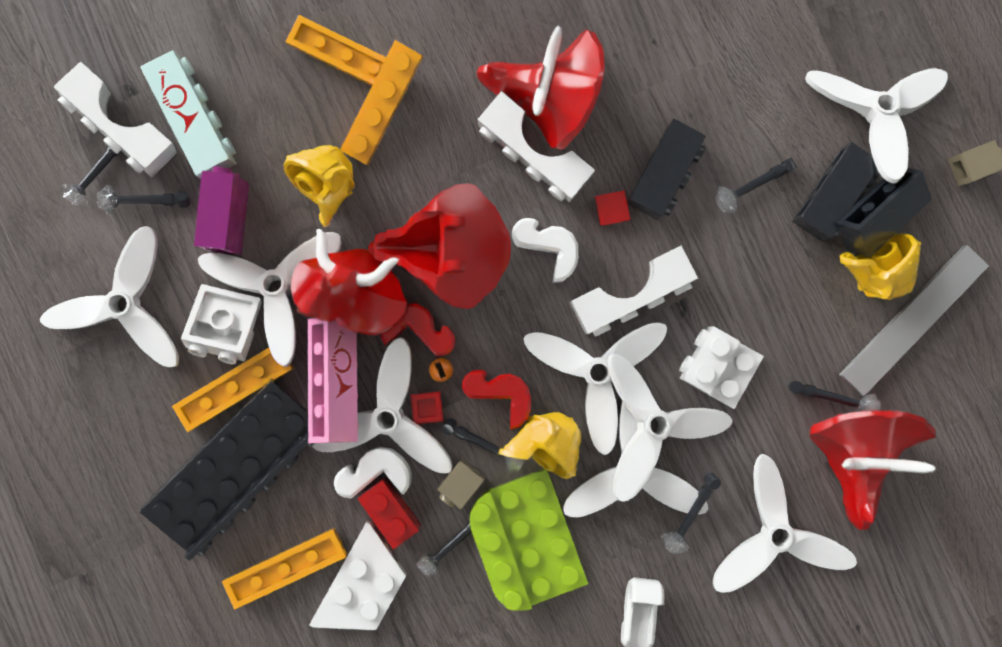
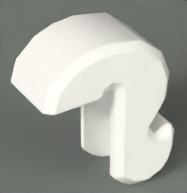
[512,218,579,283]
[334,446,412,498]
[621,577,664,647]

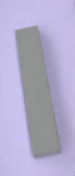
[839,245,989,396]

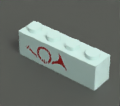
[140,50,236,178]

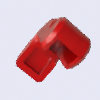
[381,304,456,356]
[462,369,531,430]

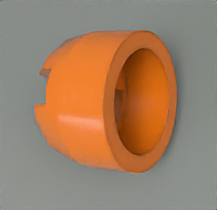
[429,358,453,382]

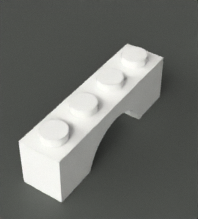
[53,62,178,178]
[478,92,595,203]
[569,246,698,337]

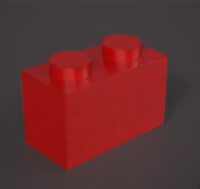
[357,476,422,549]

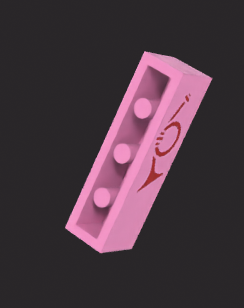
[308,318,358,443]

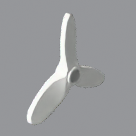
[805,68,948,183]
[40,226,179,367]
[198,232,342,367]
[524,323,667,455]
[312,337,453,474]
[608,354,732,502]
[563,401,708,517]
[713,454,857,593]

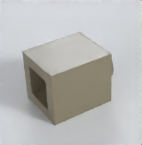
[947,140,1002,186]
[437,457,485,509]

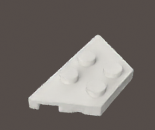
[309,520,407,630]

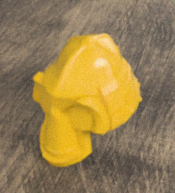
[283,145,355,228]
[839,233,921,300]
[498,412,581,479]

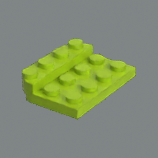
[469,469,588,611]

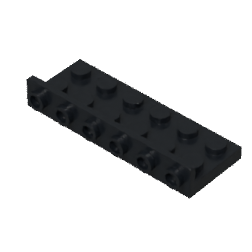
[139,378,315,561]

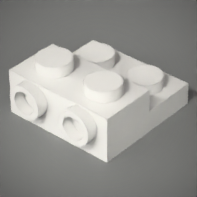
[181,284,262,364]
[679,326,764,409]

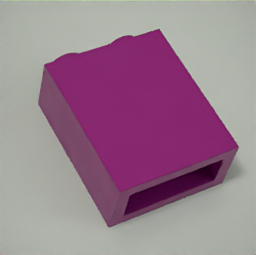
[194,167,249,255]

